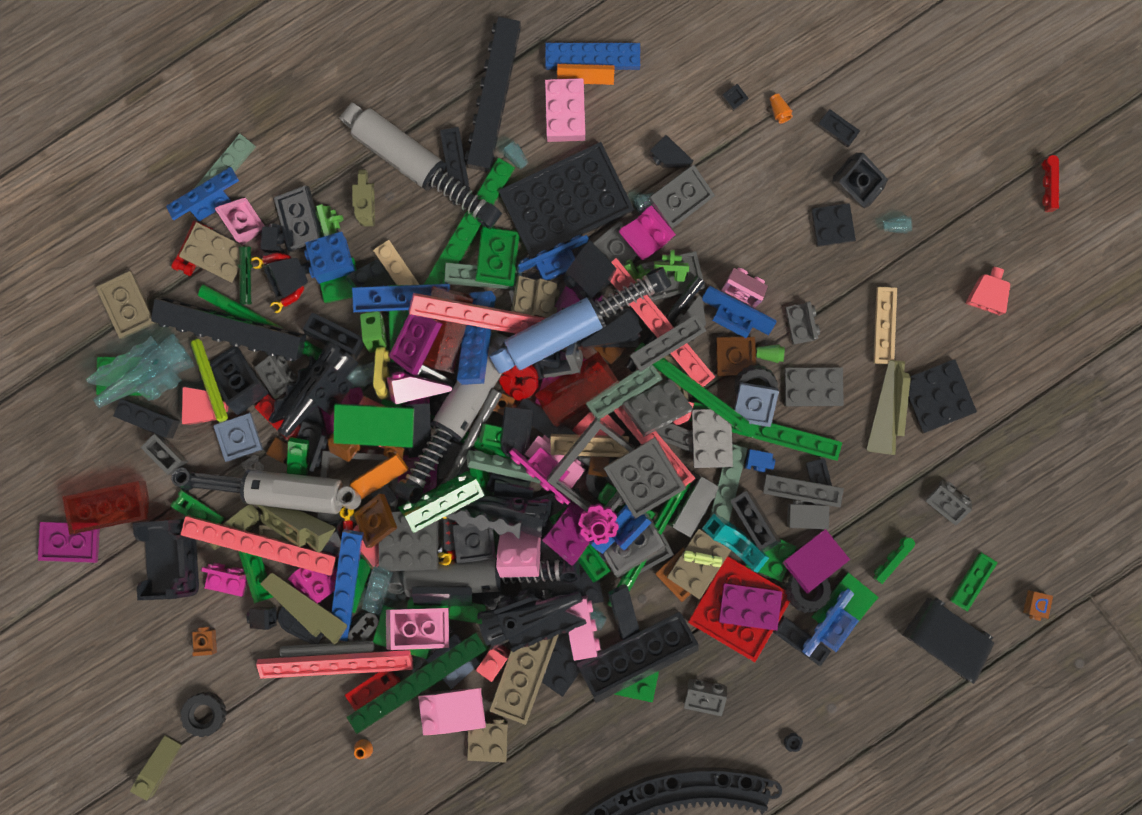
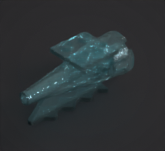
[86,334,195,408]

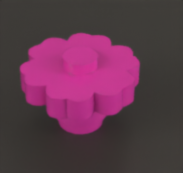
[578,504,619,545]

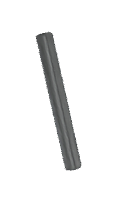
[280,641,374,658]

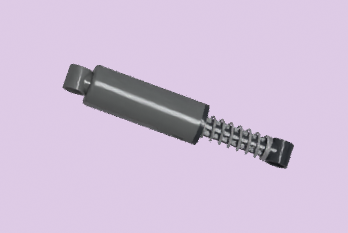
[386,557,579,597]

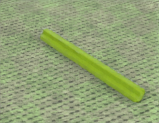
[191,339,228,422]

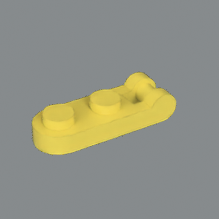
[373,347,390,399]

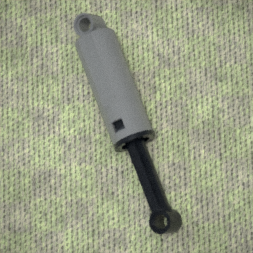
[171,468,361,514]

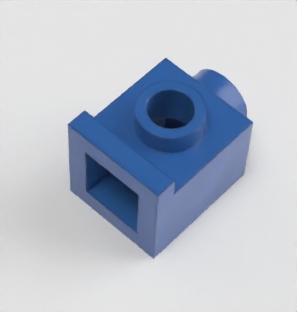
[745,450,775,472]

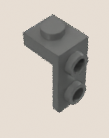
[543,342,583,378]

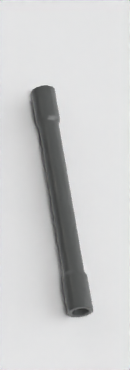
[440,388,502,485]

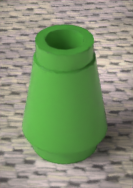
[757,344,785,363]

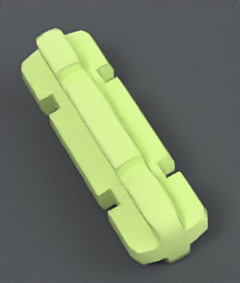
[683,551,722,567]

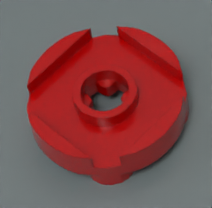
[499,365,539,400]

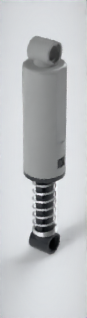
[339,103,502,229]
[395,332,509,504]

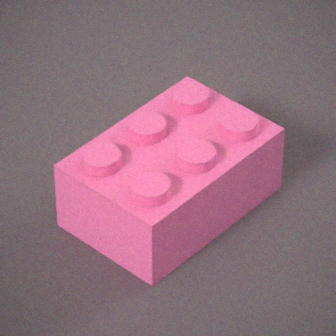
[545,79,585,142]

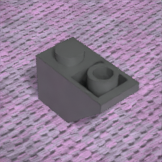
[675,296,706,341]

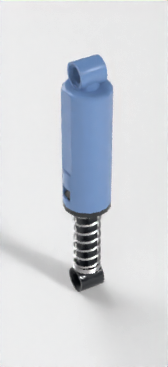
[489,267,672,374]

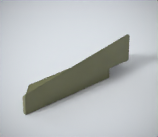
[867,360,910,455]
[256,505,335,552]
[261,573,347,644]

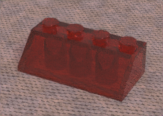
[423,286,473,373]
[535,351,619,426]
[62,481,149,535]

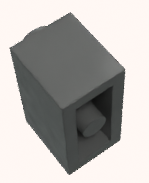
[141,434,188,475]
[787,501,829,529]

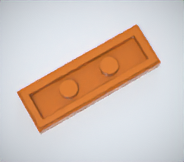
[557,64,614,85]
[349,453,408,499]

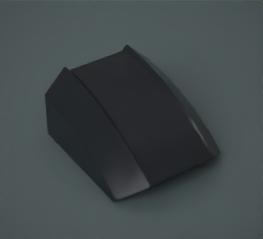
[832,152,888,208]

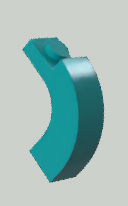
[702,514,769,573]

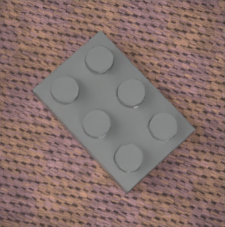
[692,409,733,468]

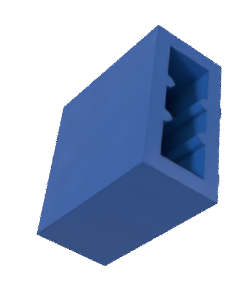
[304,231,355,283]

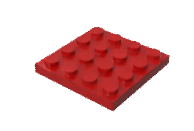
[688,556,790,662]

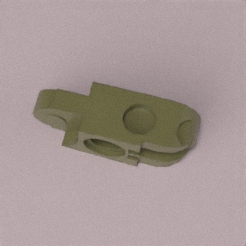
[352,169,375,227]
[209,504,260,550]

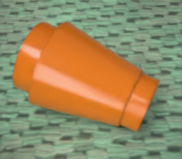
[769,94,793,124]
[354,739,373,759]

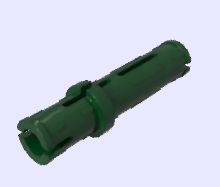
[237,246,253,305]

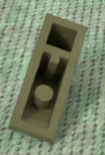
[130,735,182,801]

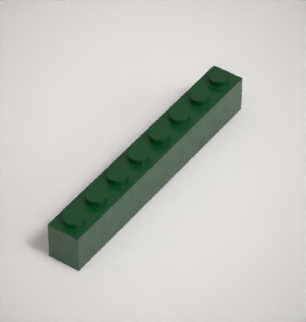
[347,631,490,734]

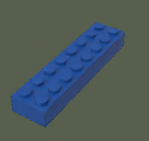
[546,43,640,70]
[352,284,450,312]
[457,291,496,385]

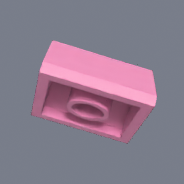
[215,198,265,245]

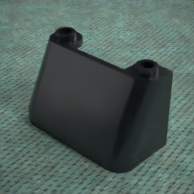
[133,519,199,601]
[902,597,995,684]

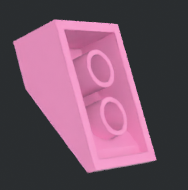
[721,268,768,308]
[496,531,541,577]
[386,608,449,650]
[418,688,486,735]

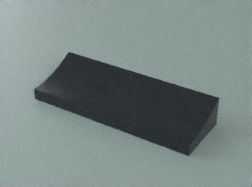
[577,612,699,703]

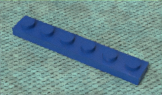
[332,529,363,642]

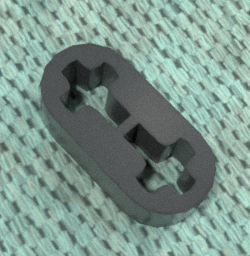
[348,612,379,642]

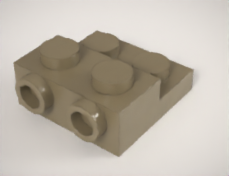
[512,276,559,318]
[467,718,508,762]

